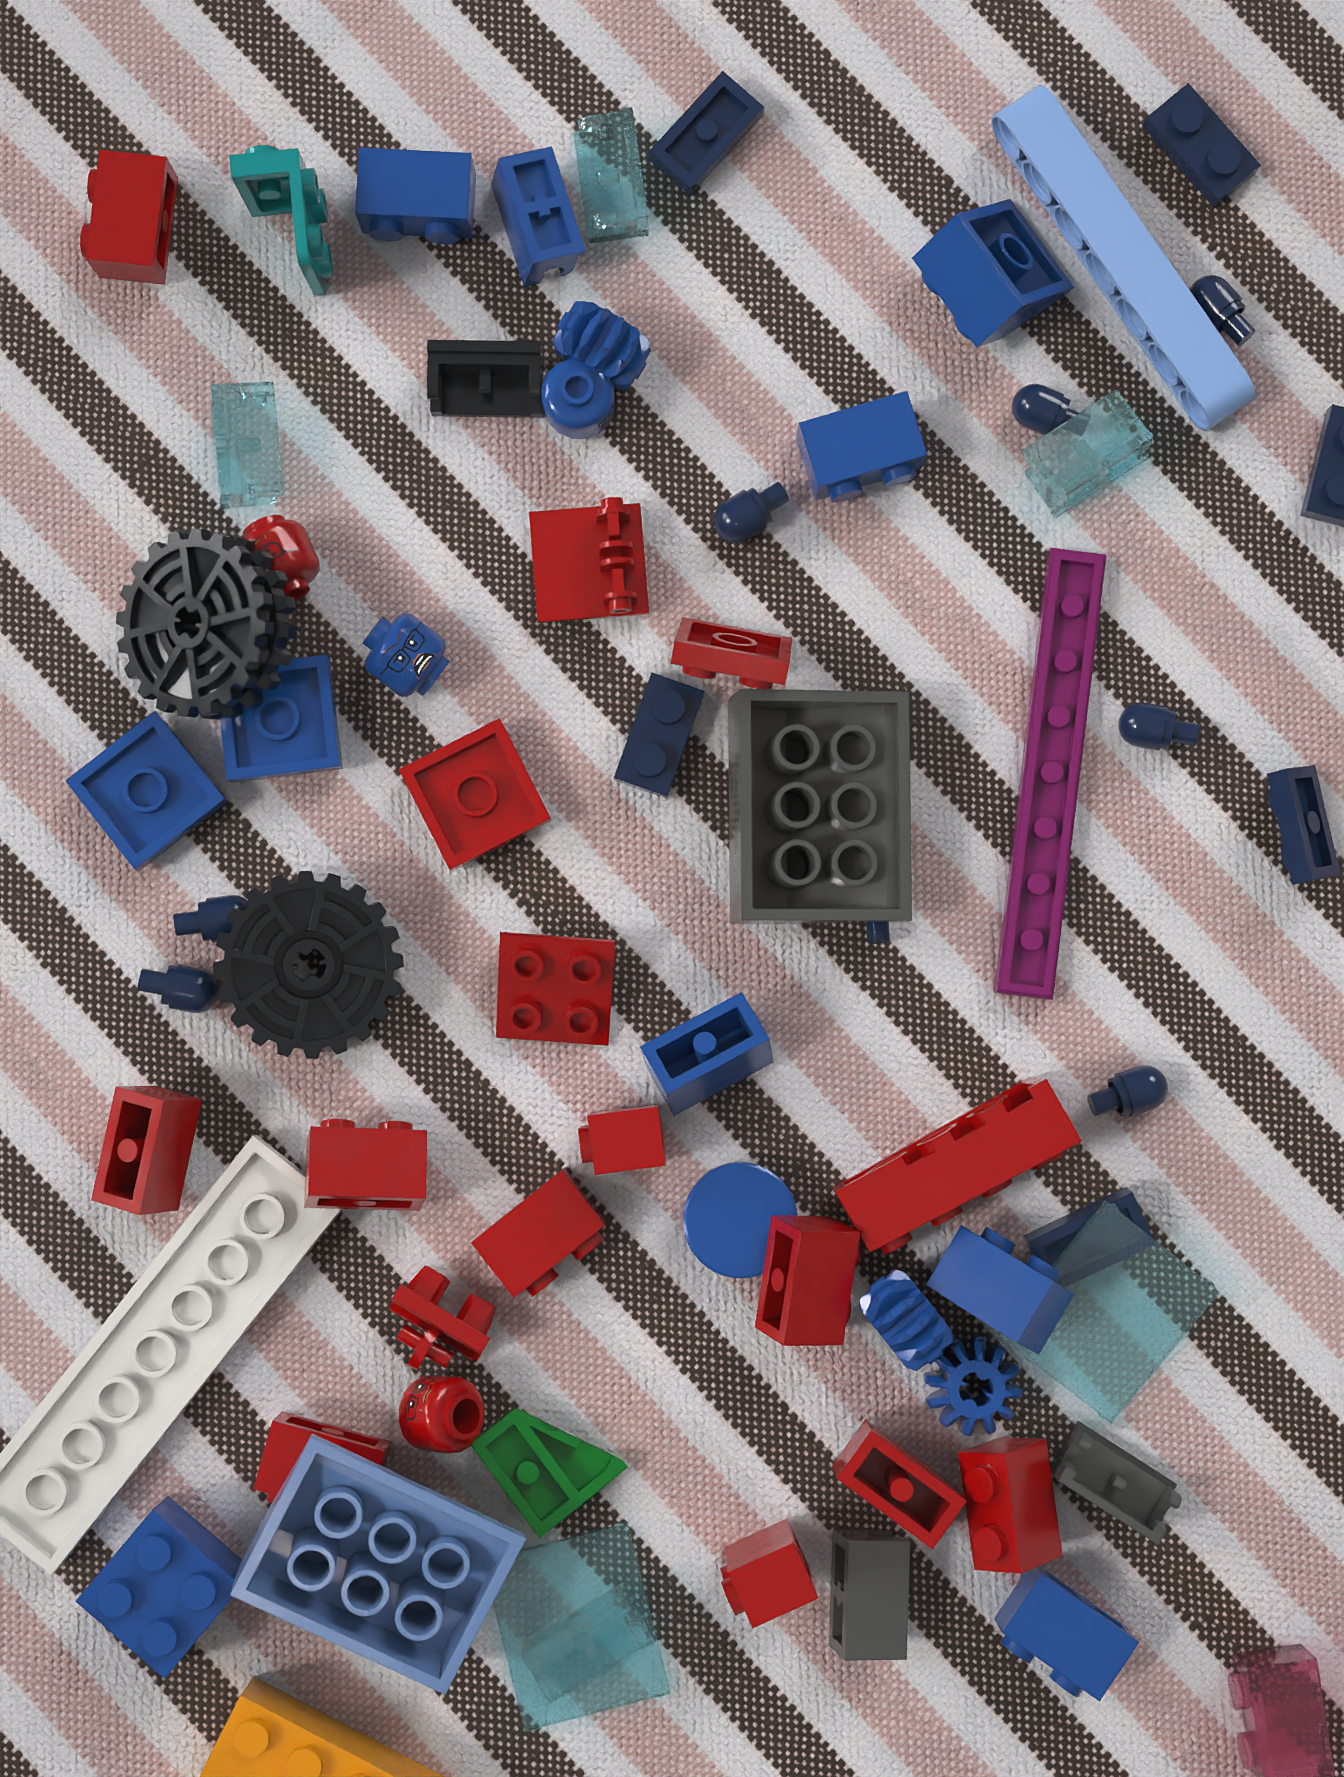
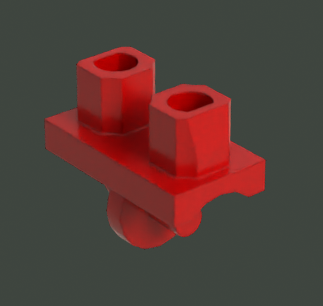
[388,1265,496,1371]

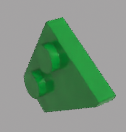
[471,1407,628,1539]

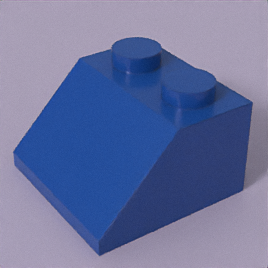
[912,199,1074,348]

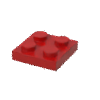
[670,617,792,689]
[399,718,552,872]

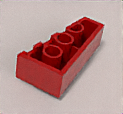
[832,1077,1082,1255]

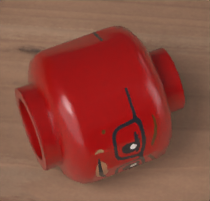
[243,514,320,601]
[399,1375,484,1454]

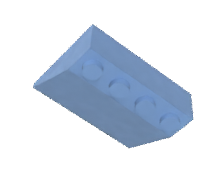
[230,1433,526,1694]

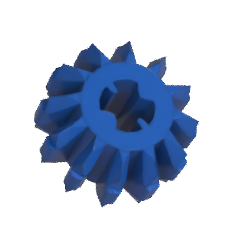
[552,301,651,390]
[859,1270,953,1371]
[923,1335,1023,1436]

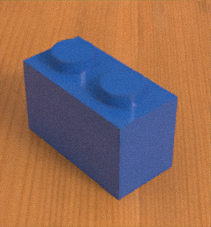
[355,147,476,244]
[796,391,927,503]
[640,992,774,1116]
[926,1225,1075,1355]
[994,1566,1139,1702]

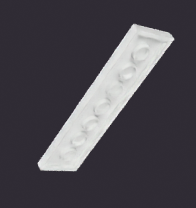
[0,1135,342,1575]

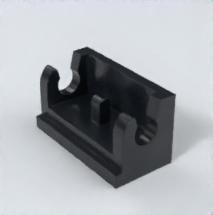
[427,340,544,418]

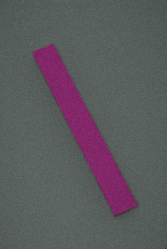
[994,548,1107,1000]

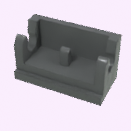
[1050,1421,1182,1545]
[829,1528,911,1661]

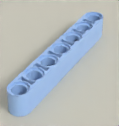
[991,85,1256,431]

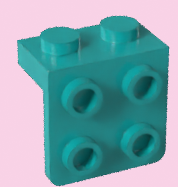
[229,145,333,295]

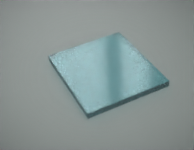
[997,1200,1220,1423]
[493,1522,670,1732]

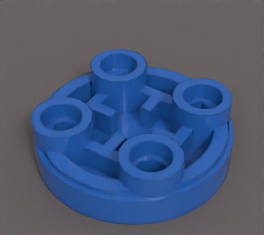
[683,1162,798,1279]

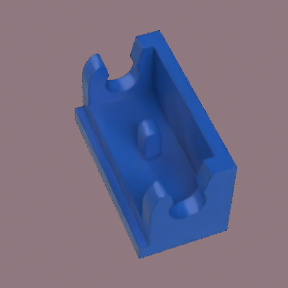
[491,146,586,287]

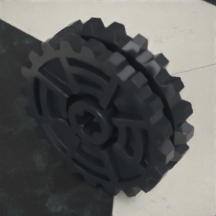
[116,528,297,720]
[213,871,404,1059]

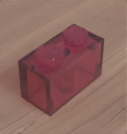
[1228,1643,1335,1777]

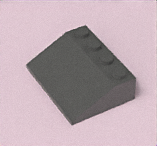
[728,689,912,924]

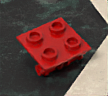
[529,497,649,623]
[496,932,616,1046]

